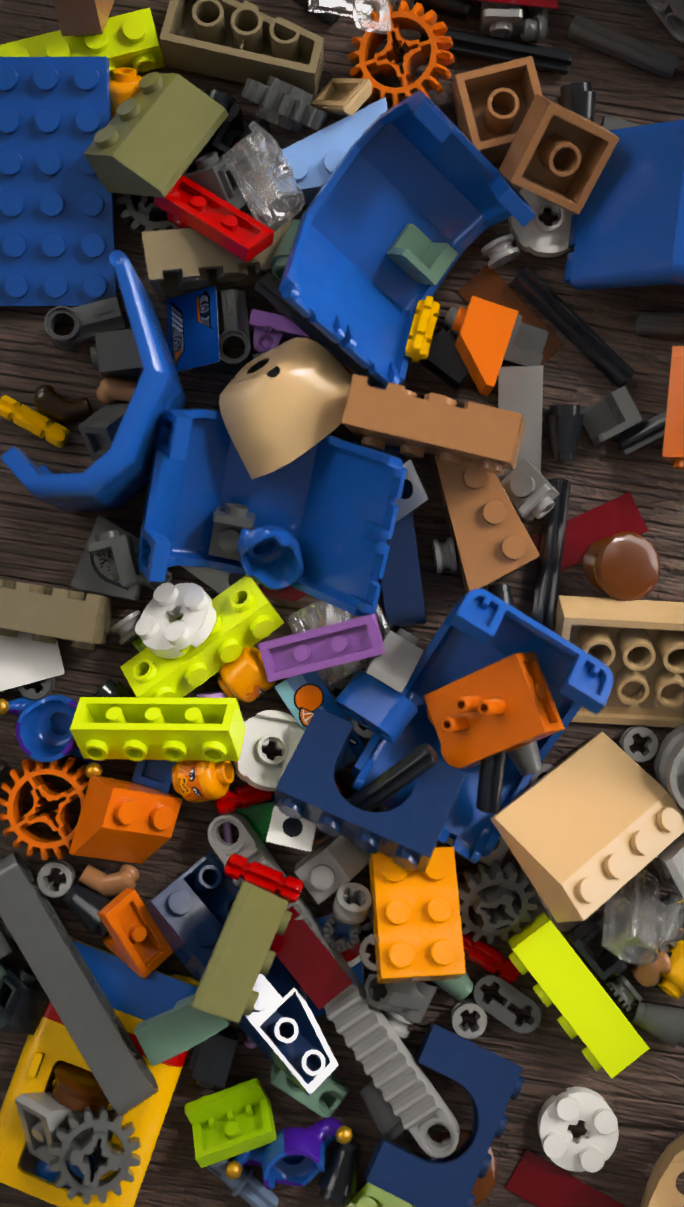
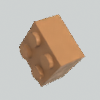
[451,56,543,163]
[498,94,620,214]

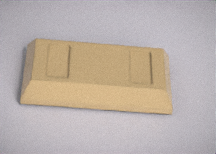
[311,78,372,116]

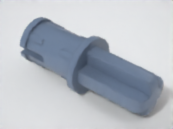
[206,1157,279,1207]

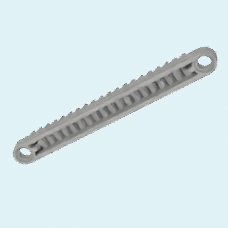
[207,811,460,1158]

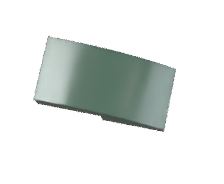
[134,994,231,1066]

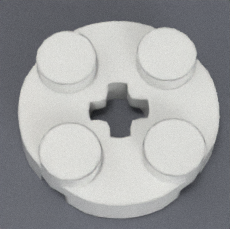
[509,189,576,258]
[135,582,217,658]
[233,710,302,791]
[537,1087,619,1173]

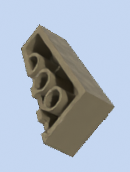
[159,0,324,100]
[141,217,301,301]
[0,579,115,650]

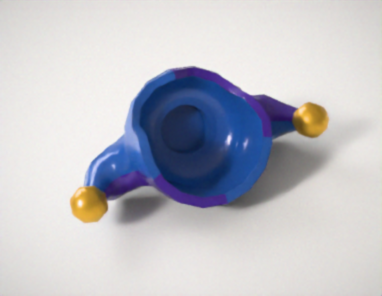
[0,695,103,778]
[225,1116,353,1190]

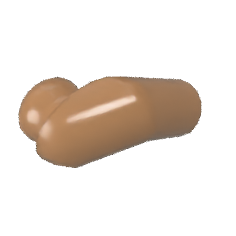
[96,376,137,405]
[79,864,140,897]
[629,950,671,987]

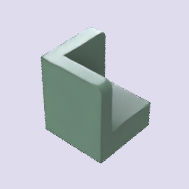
[386,223,459,286]

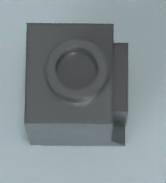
[185,152,252,210]

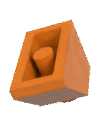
[452,296,519,397]

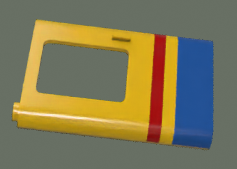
[0,935,199,1207]

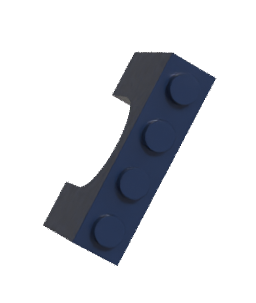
[274,708,467,873]
[364,1022,524,1207]

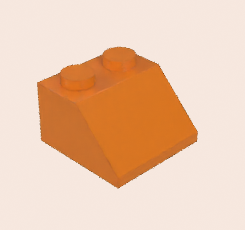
[69,775,182,864]

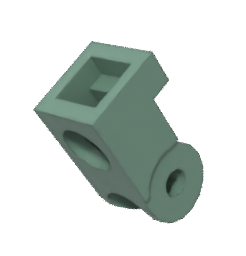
[270,1063,349,1118]

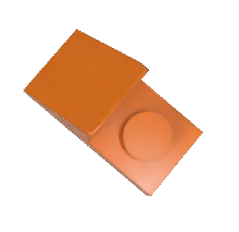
[97,888,173,979]

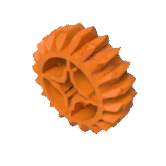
[348,0,455,110]
[0,756,90,860]

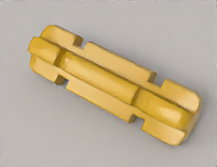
[405,296,440,363]
[0,395,70,448]

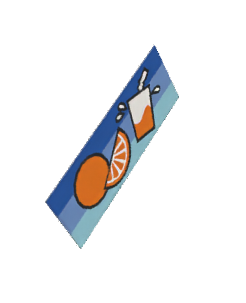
[274,671,365,772]

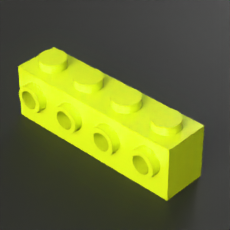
[0,7,165,76]
[120,575,284,698]
[70,697,246,762]
[507,912,650,1079]

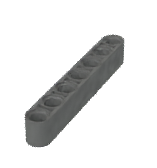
[0,851,159,1116]

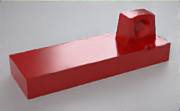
[154,175,274,262]

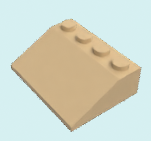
[554,595,684,728]
[490,731,684,923]

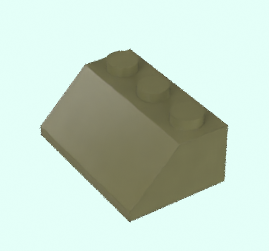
[84,72,229,198]
[191,881,292,1023]

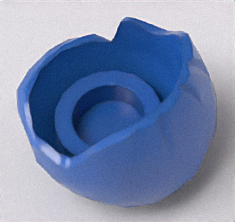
[237,525,303,590]

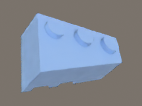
[274,97,388,208]

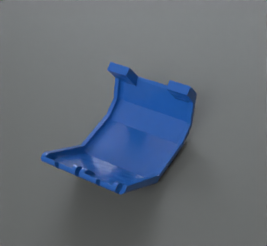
[279,90,536,387]
[564,119,684,290]
[0,250,187,512]
[137,408,407,616]
[351,589,614,864]

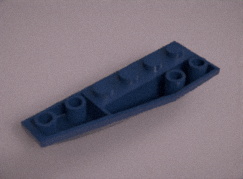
[146,851,338,1095]

